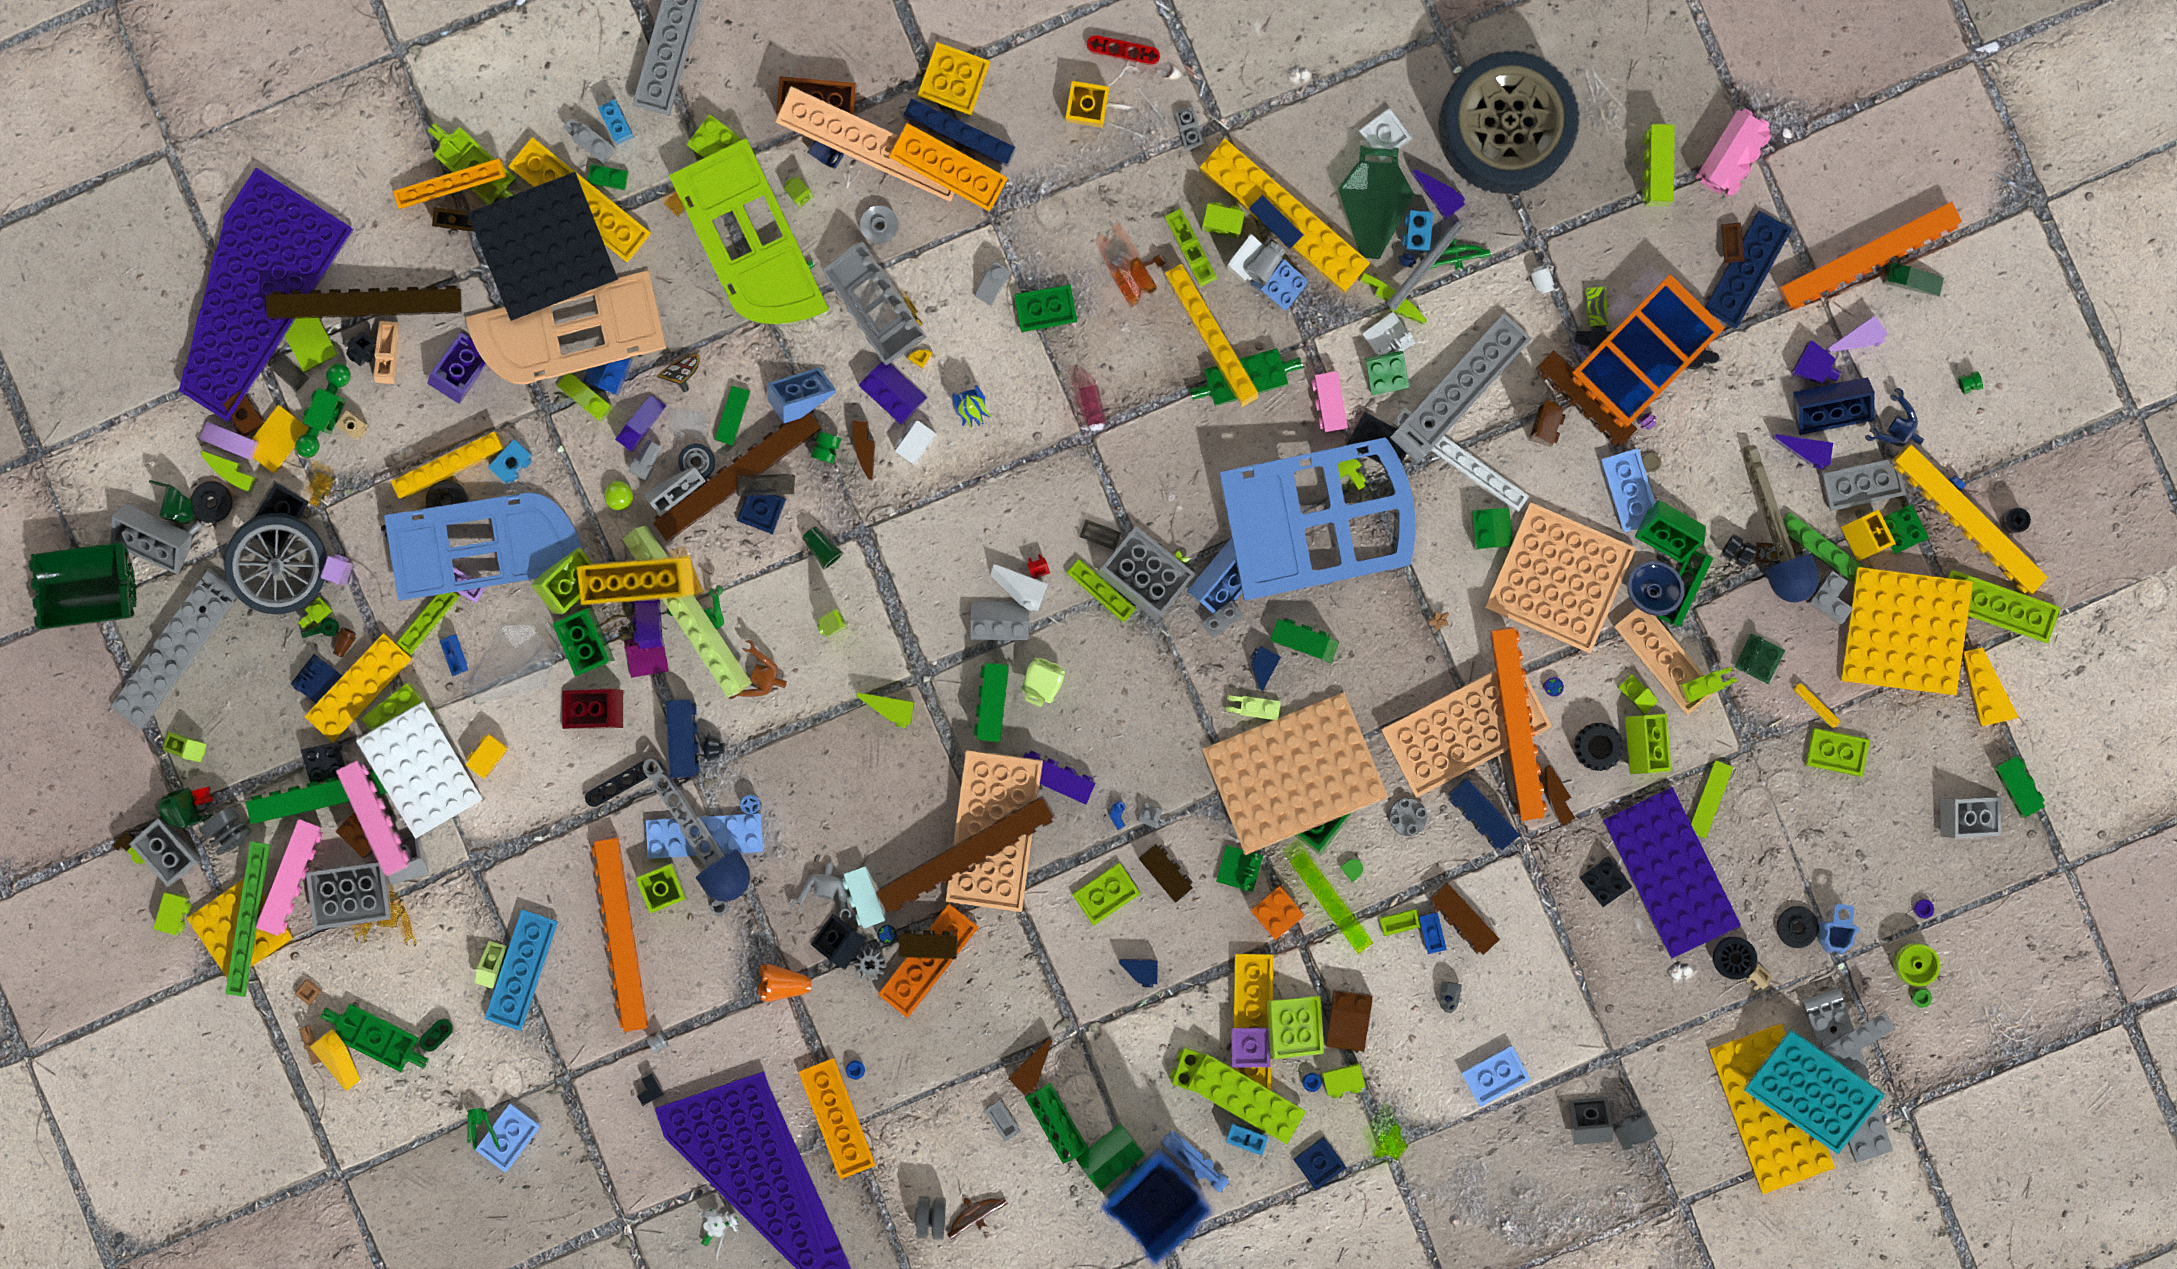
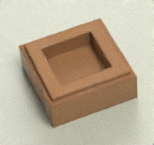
[295,979,322,1006]

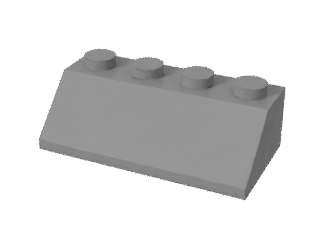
[110,503,192,574]

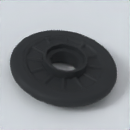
[425,480,467,508]
[191,481,232,523]
[1777,906,1819,948]

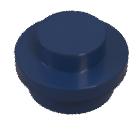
[1398,253,1417,268]

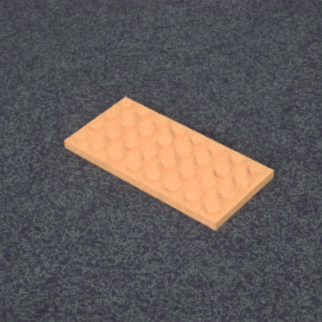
[1381,666,1552,798]
[946,750,1043,912]

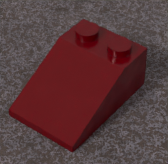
[562,689,623,729]

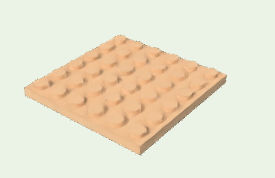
[1484,502,1636,654]

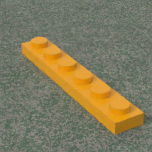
[393,158,506,209]

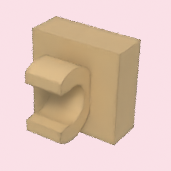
[1746,964,1772,990]

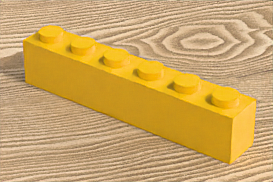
[390,431,505,500]

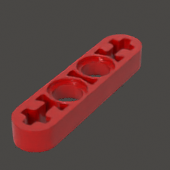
[1087,35,1160,65]

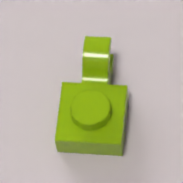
[298,597,333,629]

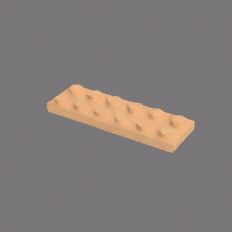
[1614,608,1716,716]

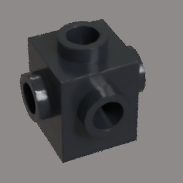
[346,331,376,366]

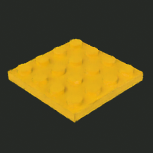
[186,879,294,979]

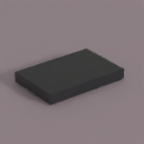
[1347,412,1407,465]

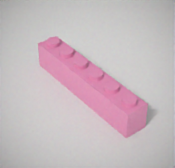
[336,761,410,876]
[256,819,323,936]

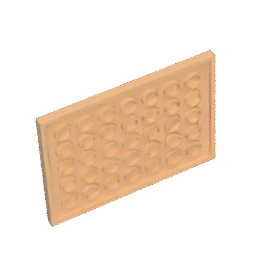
[1202,692,1388,855]

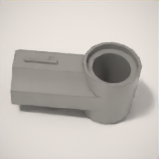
[629,440,662,481]

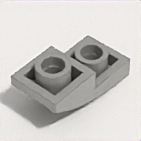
[1175,107,1204,152]

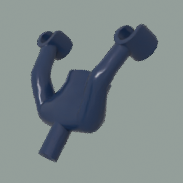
[1865,388,1924,447]

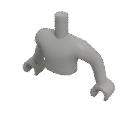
[790,863,851,921]

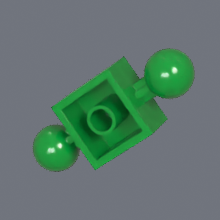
[295,363,351,458]

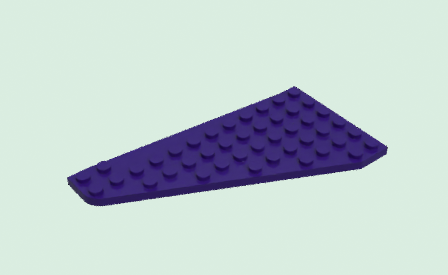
[655,1071,851,1269]

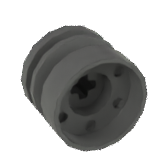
[199,806,251,856]

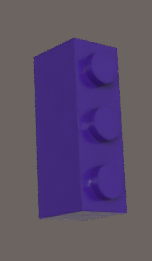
[632,599,663,649]

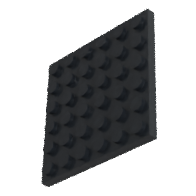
[467,172,618,321]

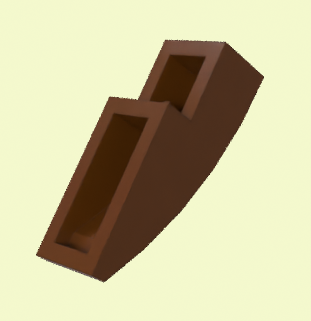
[852,421,875,481]
[1545,765,1575,826]

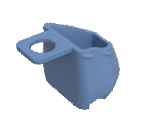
[1818,904,1859,955]

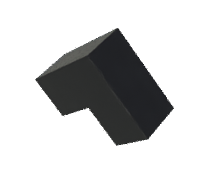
[637,1073,665,1106]

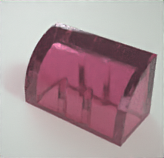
[1079,385,1107,427]

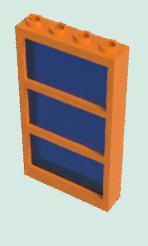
[1571,274,1725,428]

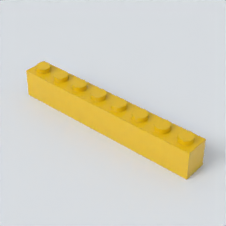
[1165,263,1258,408]

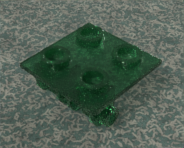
[1734,633,1785,685]

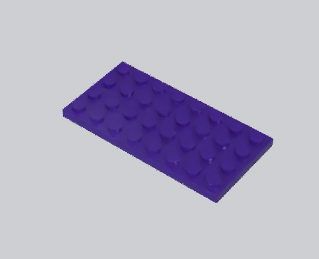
[1603,787,1741,959]

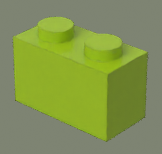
[153,891,191,936]
[1322,1063,1365,1098]

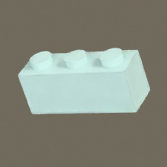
[842,866,886,929]

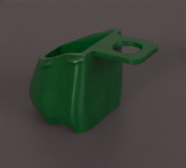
[149,480,194,524]
[155,787,213,828]

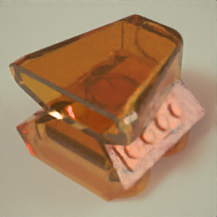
[1112,258,1157,307]

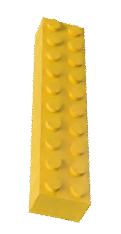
[1199,138,1370,294]

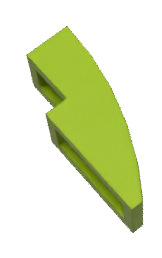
[201,451,257,493]

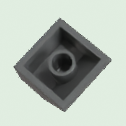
[1569,1097,1613,1145]

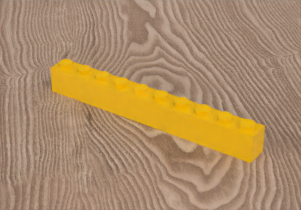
[1891,444,2048,594]

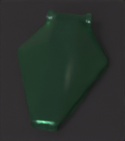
[1338,145,1415,259]

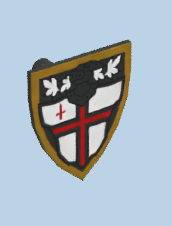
[656,354,700,392]

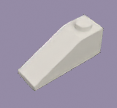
[990,564,1048,611]

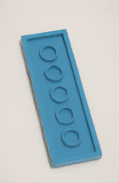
[485,909,559,1031]

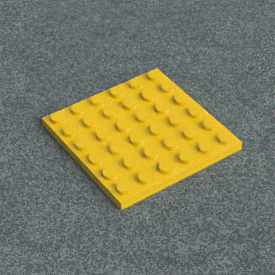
[1841,567,1973,695]

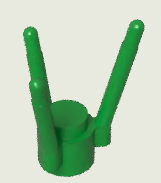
[467,1108,500,1150]

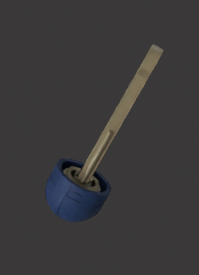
[1743,445,1819,603]

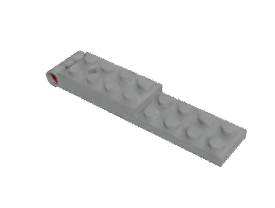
[632,0,704,116]
[1390,313,1532,463]
[110,569,238,729]
[1802,988,1893,1163]

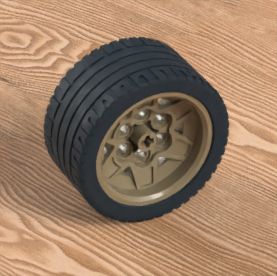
[1438,50,1580,194]

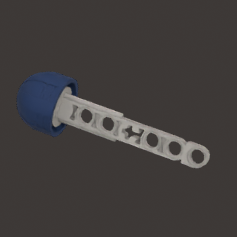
[643,758,750,902]

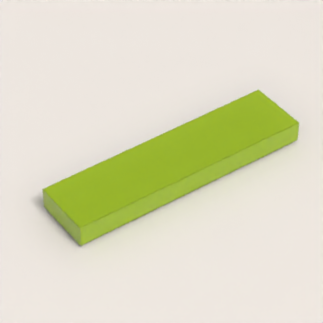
[1066,558,1136,623]
[396,592,460,655]
[1691,760,1733,839]

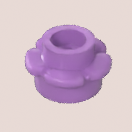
[1638,412,1657,430]

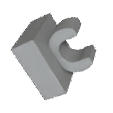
[1138,803,1163,828]

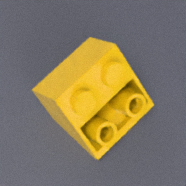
[1840,509,1896,561]

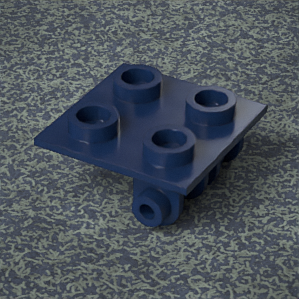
[291,654,343,703]

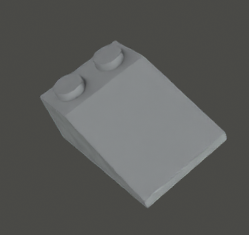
[1940,797,2001,838]

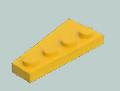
[1963,647,2019,726]

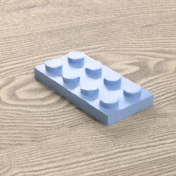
[1601,448,1655,533]

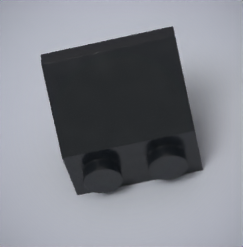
[811,913,867,970]

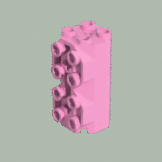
[1695,108,1772,197]

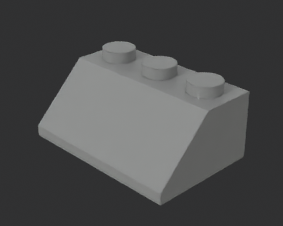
[970,602,1029,641]
[130,818,202,887]

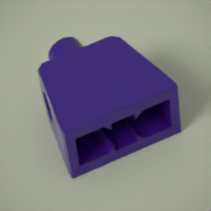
[1791,340,1841,384]

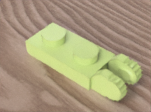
[1225,695,1281,720]

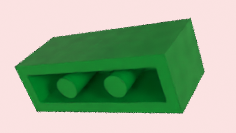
[1993,756,2045,818]

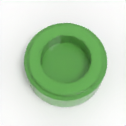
[1912,988,1932,1008]

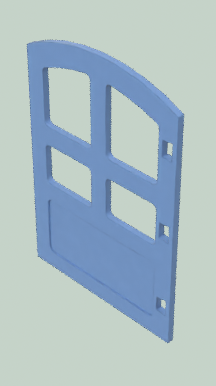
[1219,437,1416,601]

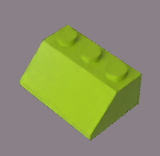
[1625,714,1672,774]

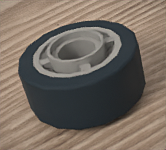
[678,443,716,479]

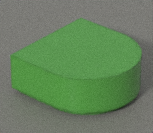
[1340,859,1363,882]

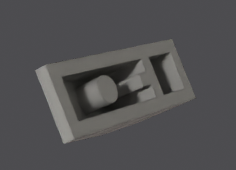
[643,466,705,516]

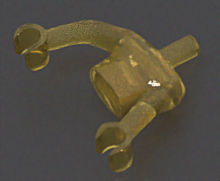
[354,891,417,947]

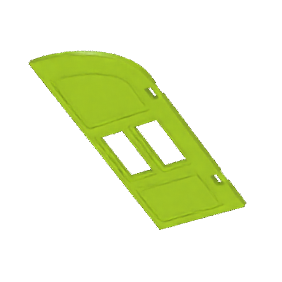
[669,138,829,324]

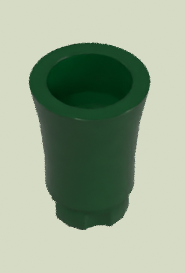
[802,526,844,570]

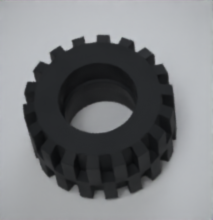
[1574,723,1624,771]

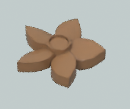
[1427,611,1449,631]

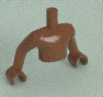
[728,640,787,699]

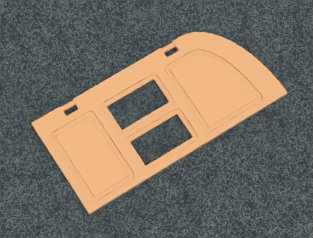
[465,270,666,385]

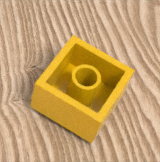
[1065,81,1110,128]

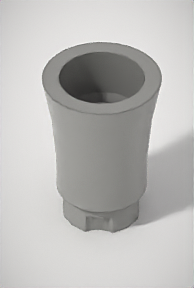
[1245,241,1285,286]

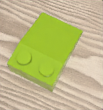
[531,547,593,614]

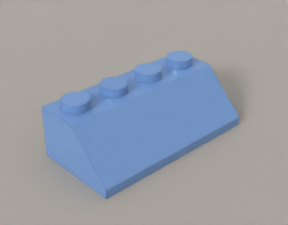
[1187,538,1242,614]

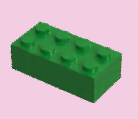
[973,663,1009,742]

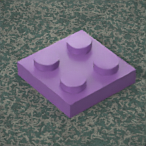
[1232,1028,1271,1067]

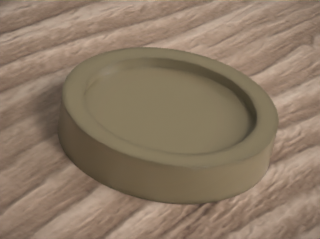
[1642,453,1661,472]

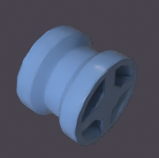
[740,795,761,814]

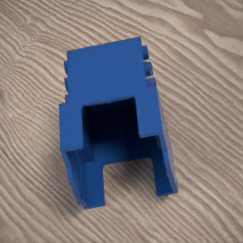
[1101,1149,1213,1266]

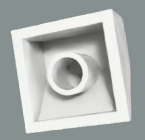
[1227,234,1265,283]

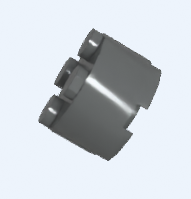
[1613,1110,1658,1150]

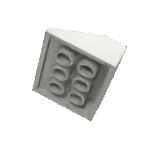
[1097,526,1195,622]
[306,862,391,930]

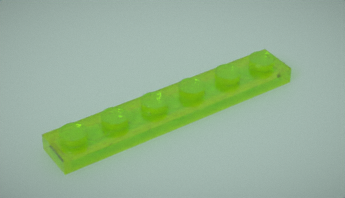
[1289,851,1373,954]

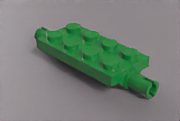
[1190,348,1303,407]
[320,1003,429,1072]

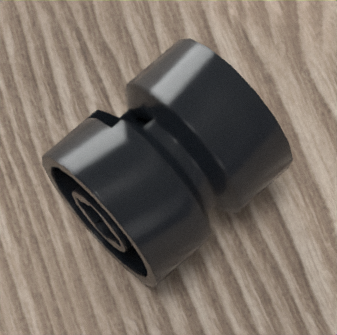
[2000,508,2031,534]
[1721,534,1757,568]

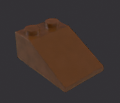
[1529,399,1566,447]
[1326,989,1373,1052]

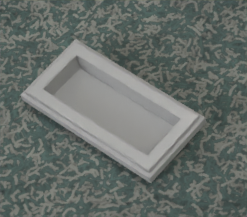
[984,1099,1021,1141]

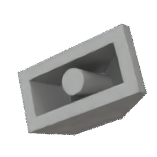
[975,261,1011,306]

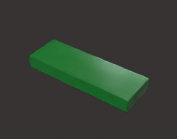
[715,385,751,446]

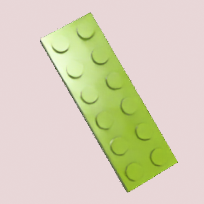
[1947,570,2061,644]
[1187,1053,1306,1144]

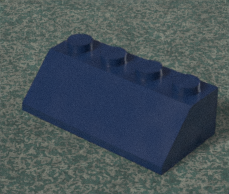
[1793,377,1875,435]
[666,700,700,778]
[1448,778,1521,850]

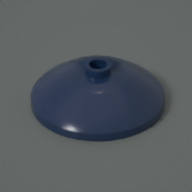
[1627,561,1684,616]

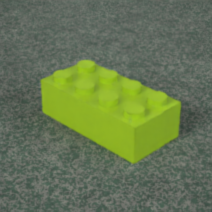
[1642,124,1675,206]

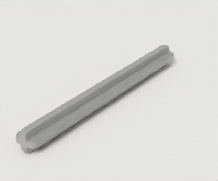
[1387,221,1463,310]

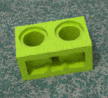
[1169,1047,1206,1092]

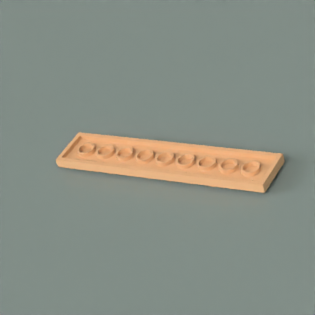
[775,87,954,202]

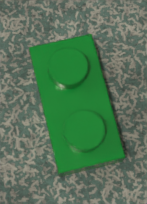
[587,164,629,191]

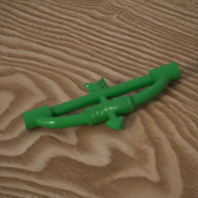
[1430,238,1491,271]

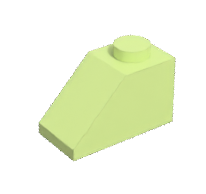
[475,941,507,989]

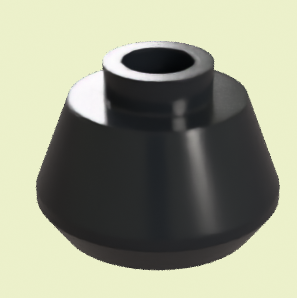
[704,735,725,761]

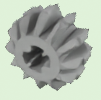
[854,948,887,981]

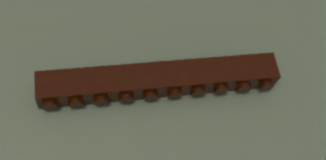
[653,412,822,542]
[876,795,1055,912]

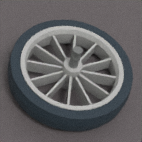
[224,513,327,614]

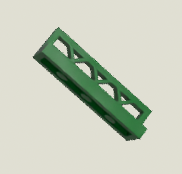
[1657,551,1713,627]
[1024,1083,1089,1164]

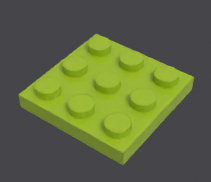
[1267,996,1324,1059]

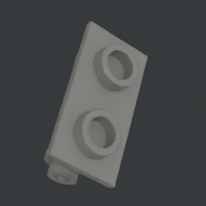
[1201,600,1243,639]

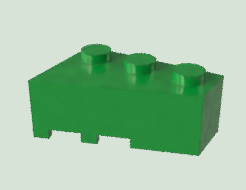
[1270,618,1339,664]

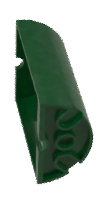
[29,542,137,630]

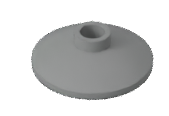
[860,206,899,244]

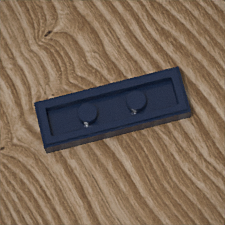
[1249,195,1303,249]

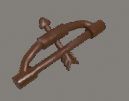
[947,1197,1008,1240]

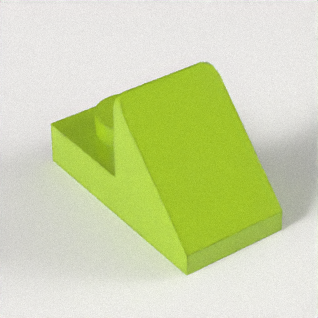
[1618,674,1658,715]

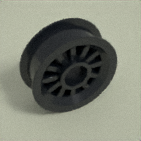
[1713,937,1757,980]

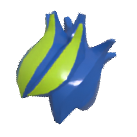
[952,385,991,428]

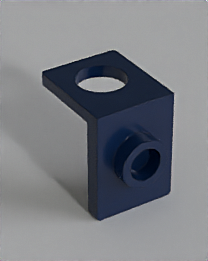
[807,140,845,169]

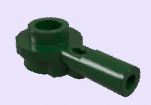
[301,618,339,638]

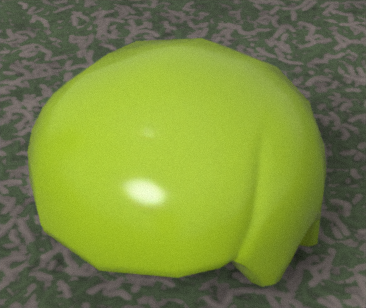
[604,480,633,511]

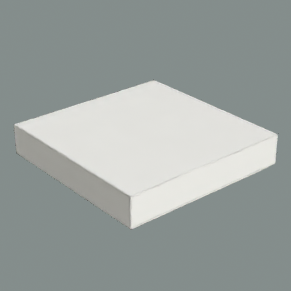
[1359,108,1412,162]

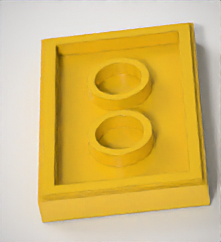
[251,405,309,474]

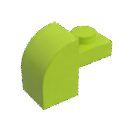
[1338,459,1366,491]

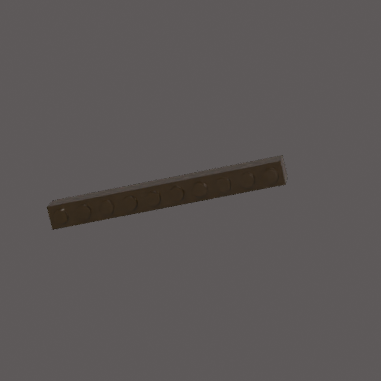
[266,285,463,320]

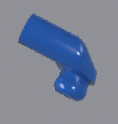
[1109,801,1126,830]

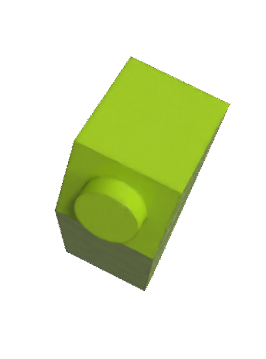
[556,373,613,422]
[817,609,848,637]
[856,693,915,728]

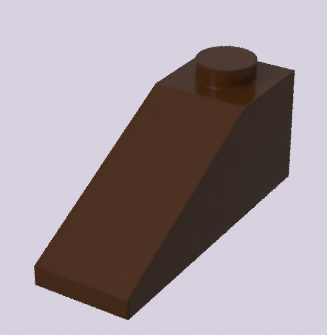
[1008,1037,1052,1095]

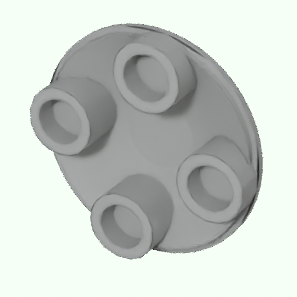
[1389,798,1427,836]

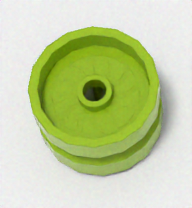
[1893,943,1941,987]

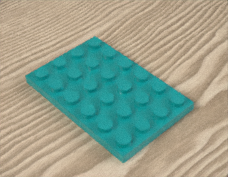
[1744,1029,1885,1154]

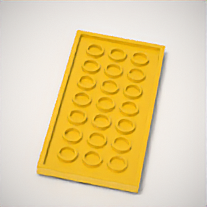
[1709,1023,1835,1194]

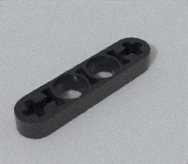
[585,761,653,807]

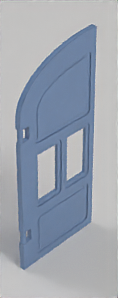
[384,493,584,601]

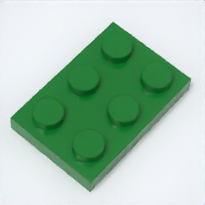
[1014,284,1078,333]

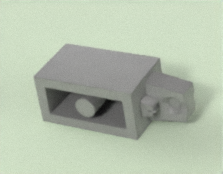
[563,119,616,165]

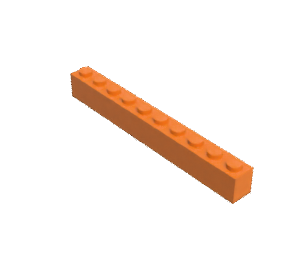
[1778,202,1962,310]
[1489,627,1547,821]
[592,837,649,1032]

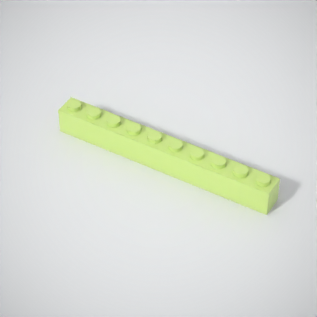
[622,525,752,698]

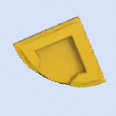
[907,350,933,369]

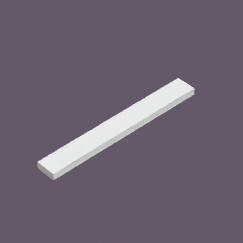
[1393,408,1529,512]

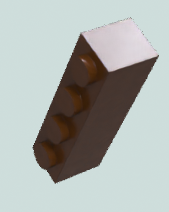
[1430,882,1500,955]

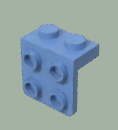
[1251,258,1308,310]

